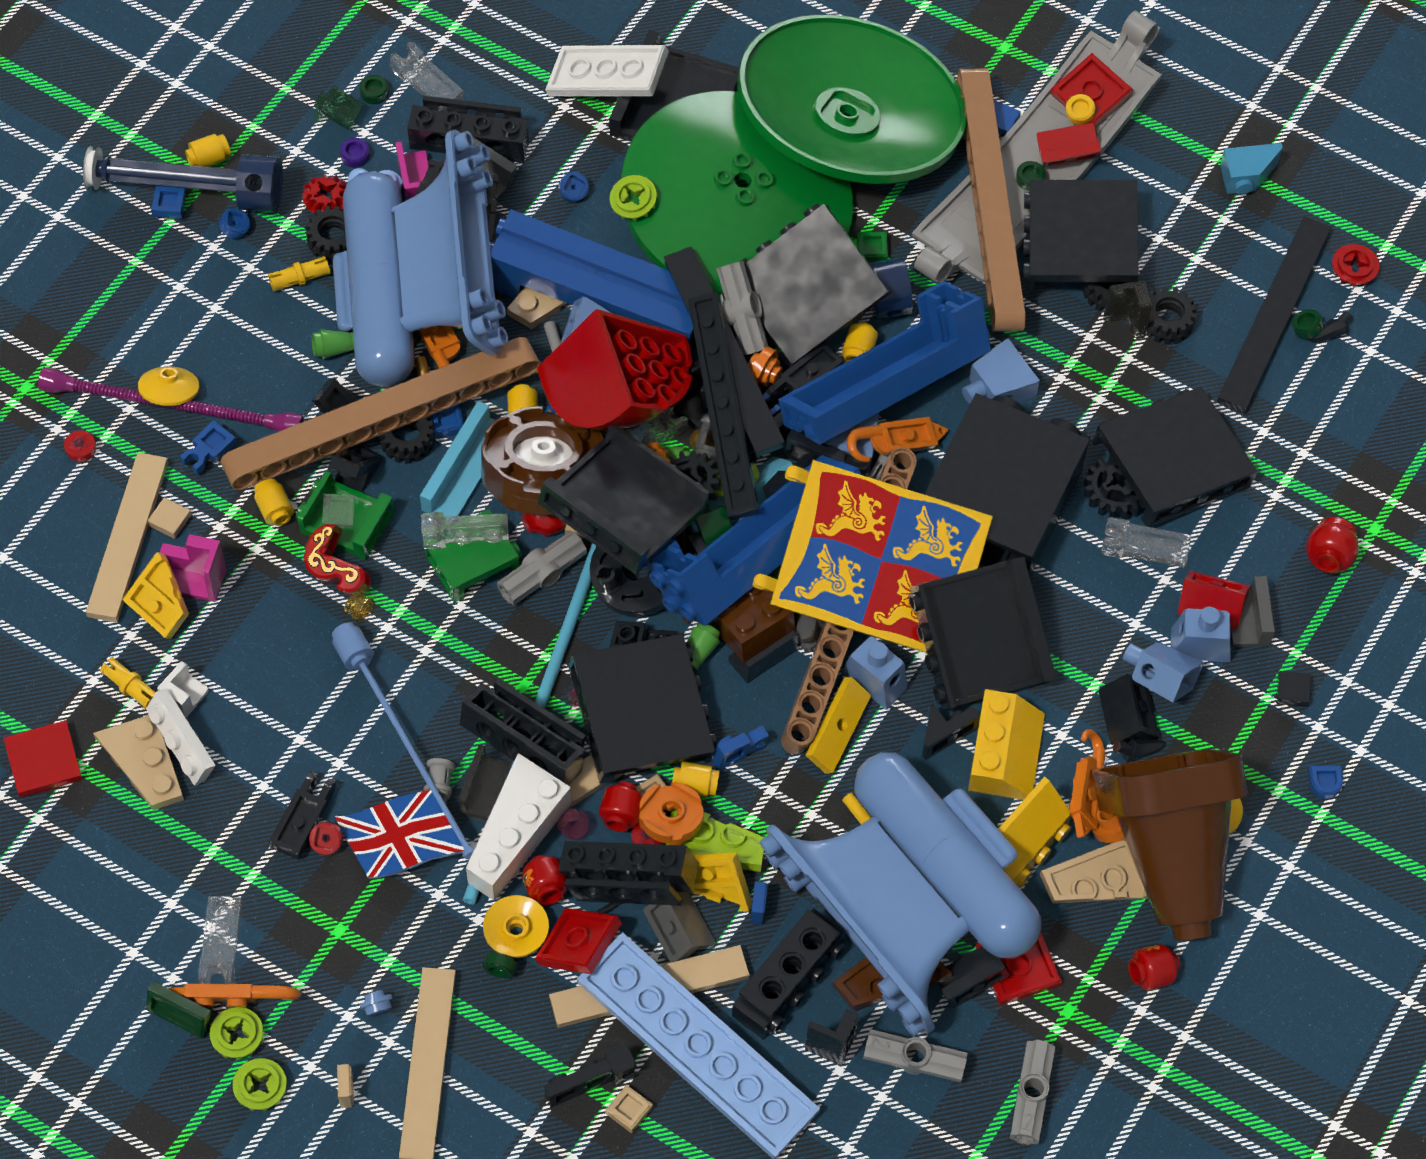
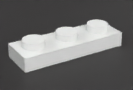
[146,688,216,786]

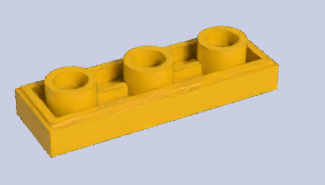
[805,677,871,774]

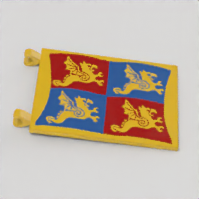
[752,460,993,653]

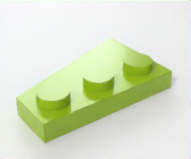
[666,808,765,872]

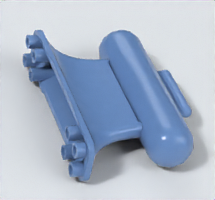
[333,129,508,388]
[759,752,1041,1037]

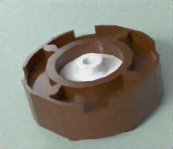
[481,406,604,516]

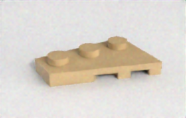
[507,287,567,329]

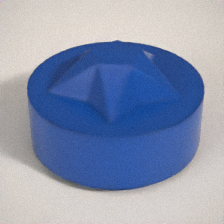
[558,172,589,203]
[219,208,250,239]

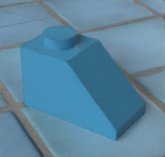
[1220,143,1283,194]

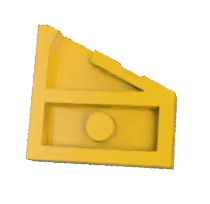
[122,552,189,639]
[689,852,752,912]

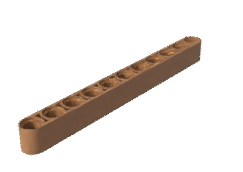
[957,68,1025,331]
[220,337,540,490]
[781,447,917,755]

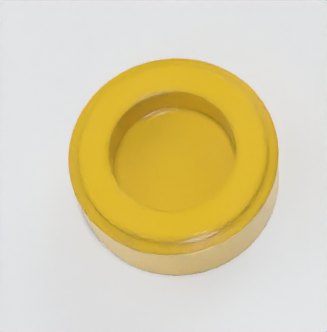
[1066,94,1095,125]

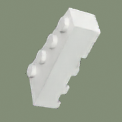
[466,753,572,901]

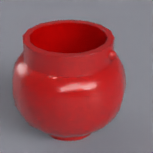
[1306,517,1359,573]

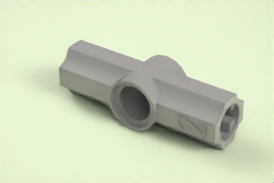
[716,261,768,355]
[497,531,587,606]
[863,1029,968,1083]
[1010,1040,1055,1145]

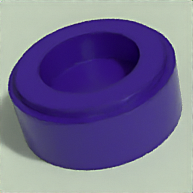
[340,138,370,168]

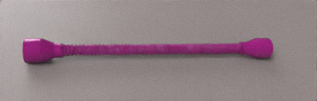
[38,367,304,432]

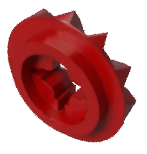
[302,173,347,214]
[1331,244,1379,287]

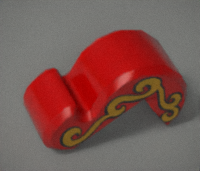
[303,524,371,597]

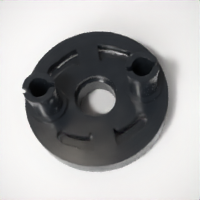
[590,546,665,617]

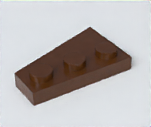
[833,958,952,1011]

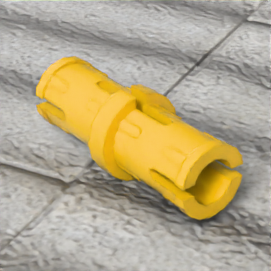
[268,256,331,292]
[100,657,156,709]

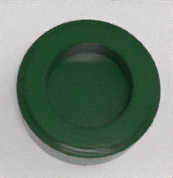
[359,75,389,104]
[1016,161,1046,191]
[1292,309,1324,339]
[482,953,517,979]

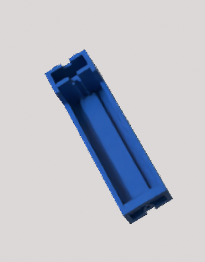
[490,209,694,343]
[778,281,991,445]
[647,455,861,626]

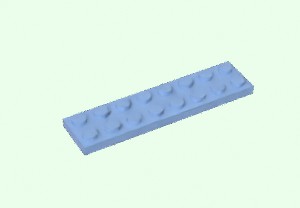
[577,932,820,1159]

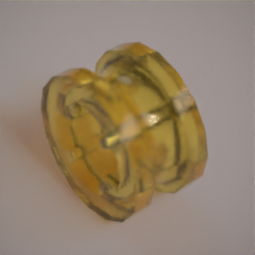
[344,590,375,622]

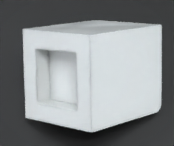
[157,661,209,718]

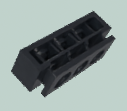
[407,95,529,163]
[460,679,586,786]
[558,841,699,906]
[732,908,846,1040]

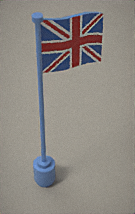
[332,622,475,879]

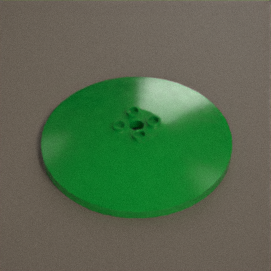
[737,15,966,184]
[620,91,853,300]

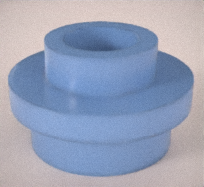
[360,990,393,1017]

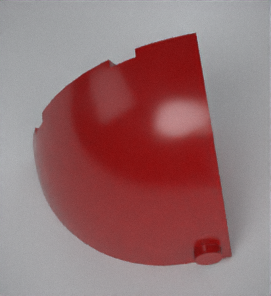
[537,309,692,430]

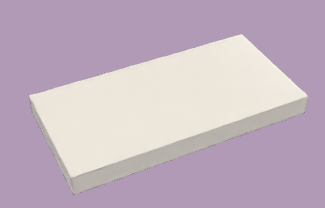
[545,45,669,96]

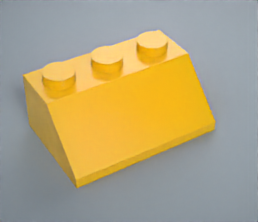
[968,689,1045,800]
[998,777,1071,888]

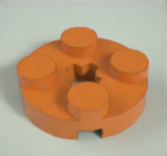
[639,782,703,845]

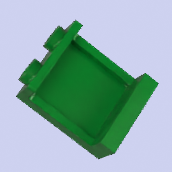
[296,470,394,561]
[423,509,522,603]

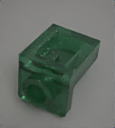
[313,85,363,130]

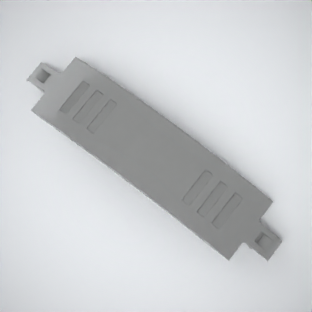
[912,10,1162,284]

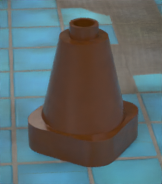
[1093,750,1248,940]

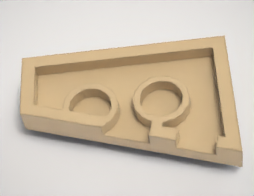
[93,715,184,810]
[1040,839,1148,903]

